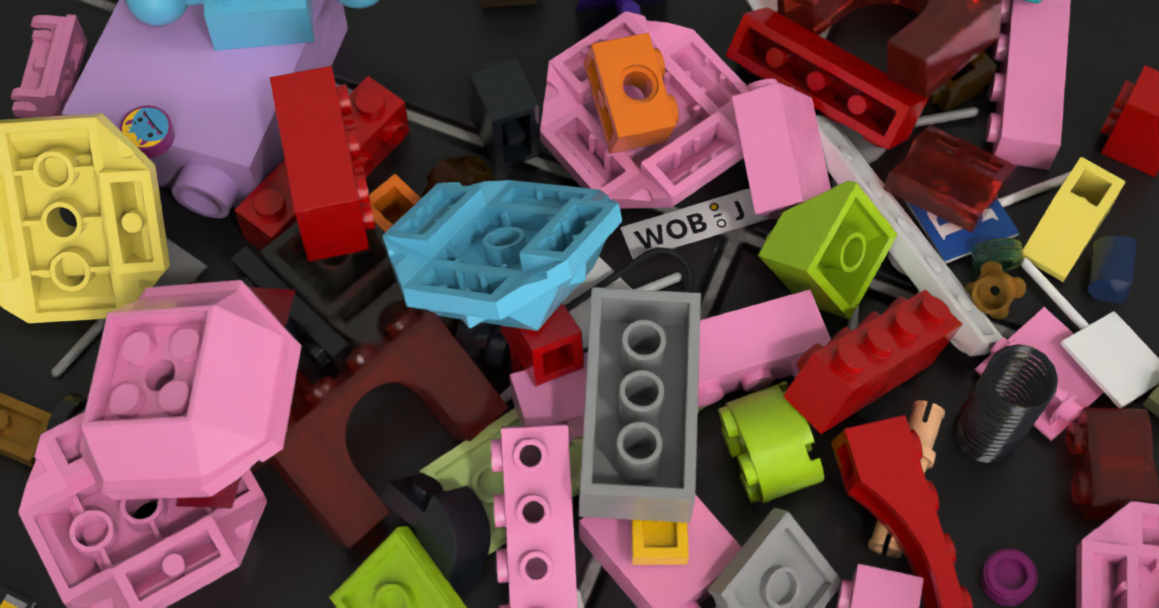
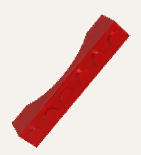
[831,415,973,608]

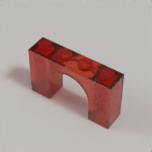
[777,0,1002,98]
[267,308,509,548]

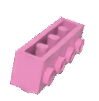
[491,423,578,608]

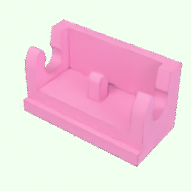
[10,14,87,118]

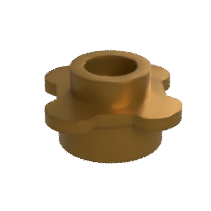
[965,260,1026,319]

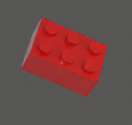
[270,66,376,262]

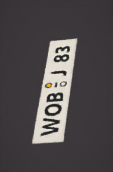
[620,188,771,259]

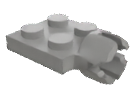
[708,507,842,608]

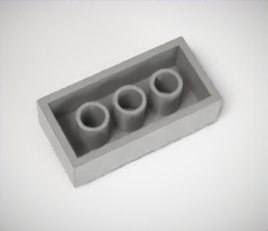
[579,287,701,523]

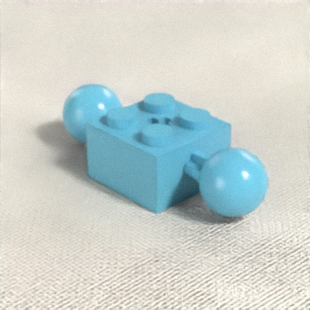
[125,0,380,51]

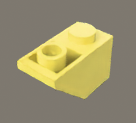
[1019,157,1126,282]

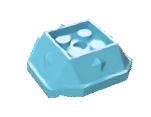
[382,180,622,331]

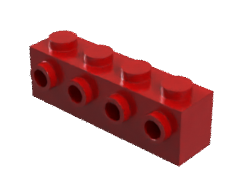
[725,7,929,150]
[234,76,410,265]
[783,289,963,434]

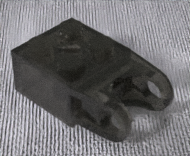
[260,222,453,379]

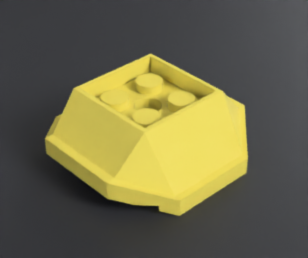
[0,113,170,323]

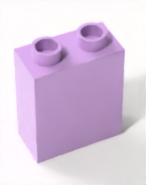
[61,0,348,218]

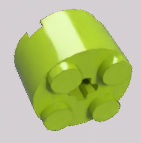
[718,381,824,504]

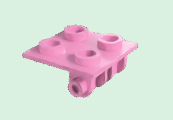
[975,307,1104,441]

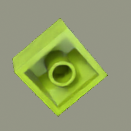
[758,180,898,320]

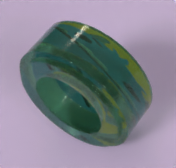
[971,238,1024,272]

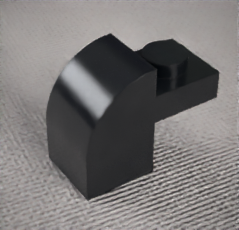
[380,473,491,592]

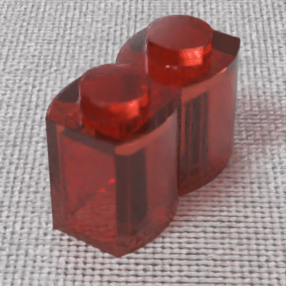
[1067,407,1159,520]

